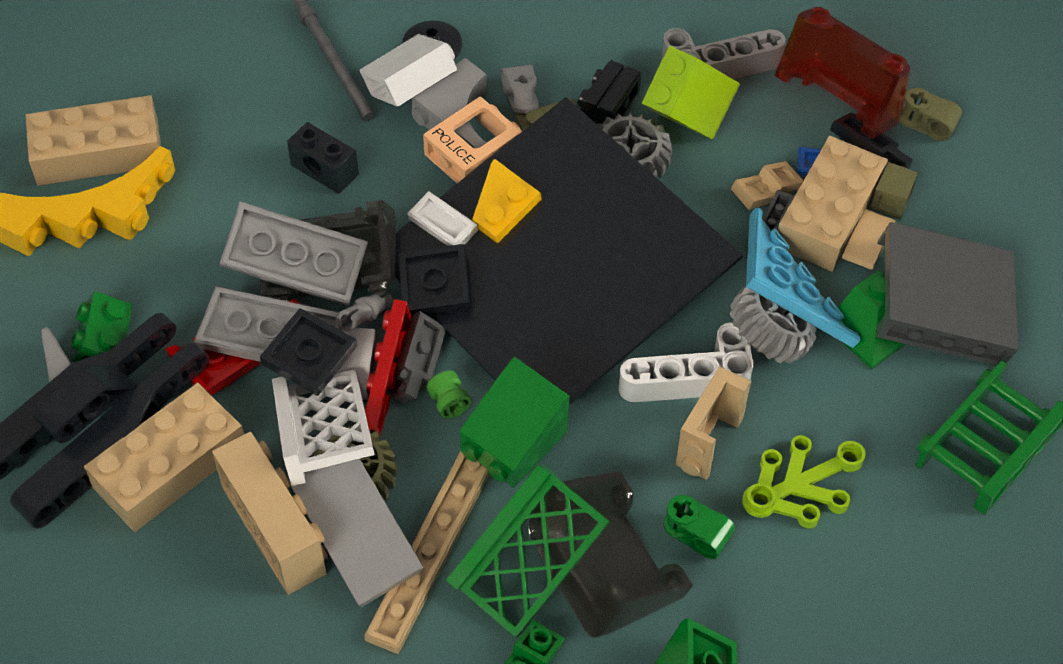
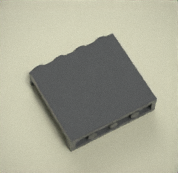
[877,222,1018,365]

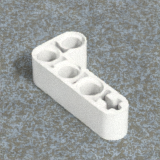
[619,322,753,402]

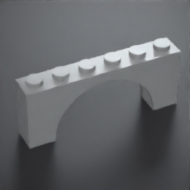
[411,58,487,148]

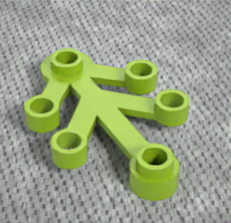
[742,435,866,529]

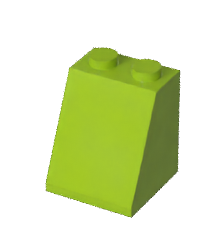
[642,46,740,140]

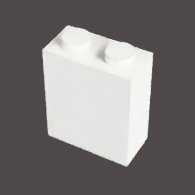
[359,34,457,107]

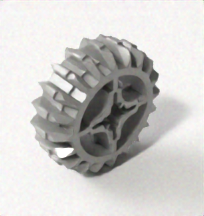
[597,112,673,178]
[729,286,817,364]

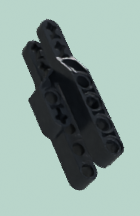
[0,313,209,529]

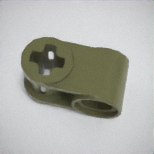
[898,88,962,141]

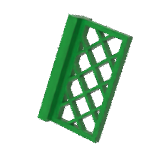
[446,464,611,637]

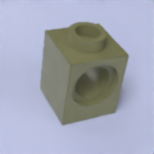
[871,162,918,219]

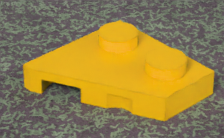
[472,159,542,243]

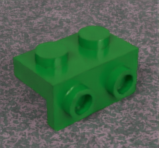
[70,291,132,362]

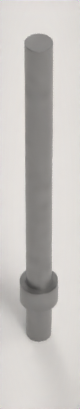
[292,0,374,121]

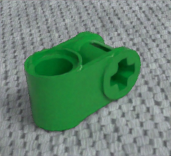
[663,495,735,559]

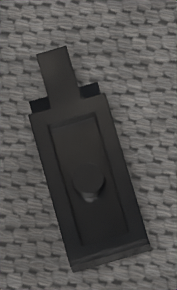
[830,112,913,169]

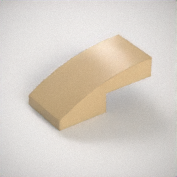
[731,161,803,210]
[842,209,896,270]

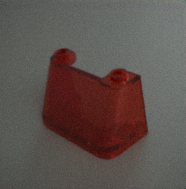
[774,7,910,139]

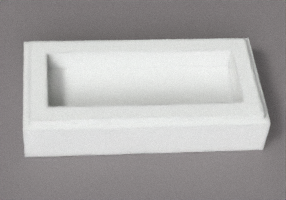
[407,191,479,246]

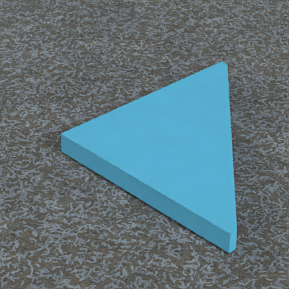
[746,207,860,348]

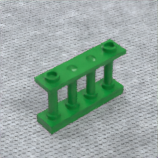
[915,360,1063,515]

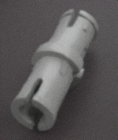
[337,289,393,331]

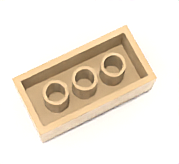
[26,95,161,186]
[778,135,888,272]
[84,383,244,532]
[212,431,328,595]

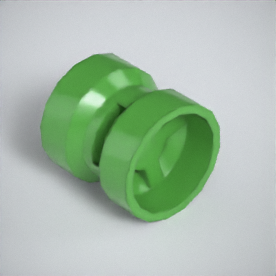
[426,370,472,419]

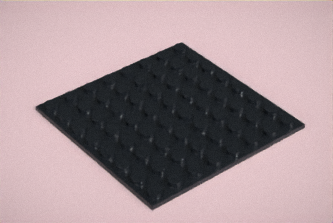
[371,97,743,405]

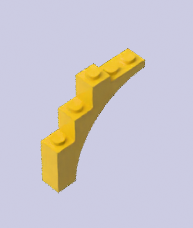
[0,146,175,256]

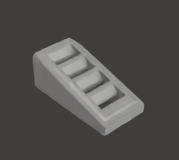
[41,327,71,382]

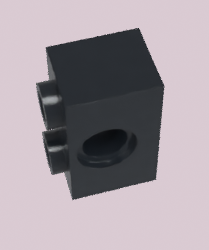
[287,122,359,194]

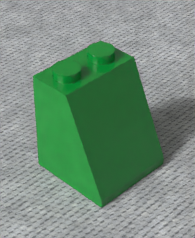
[459,357,570,488]

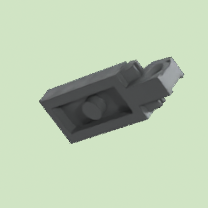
[394,311,446,405]

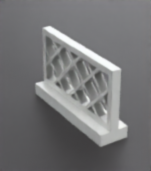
[272,369,375,486]

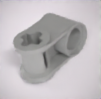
[501,64,539,113]

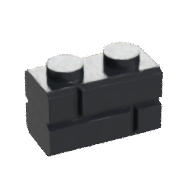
[578,60,641,124]

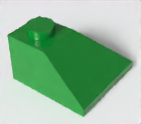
[838,270,906,370]
[655,618,737,664]

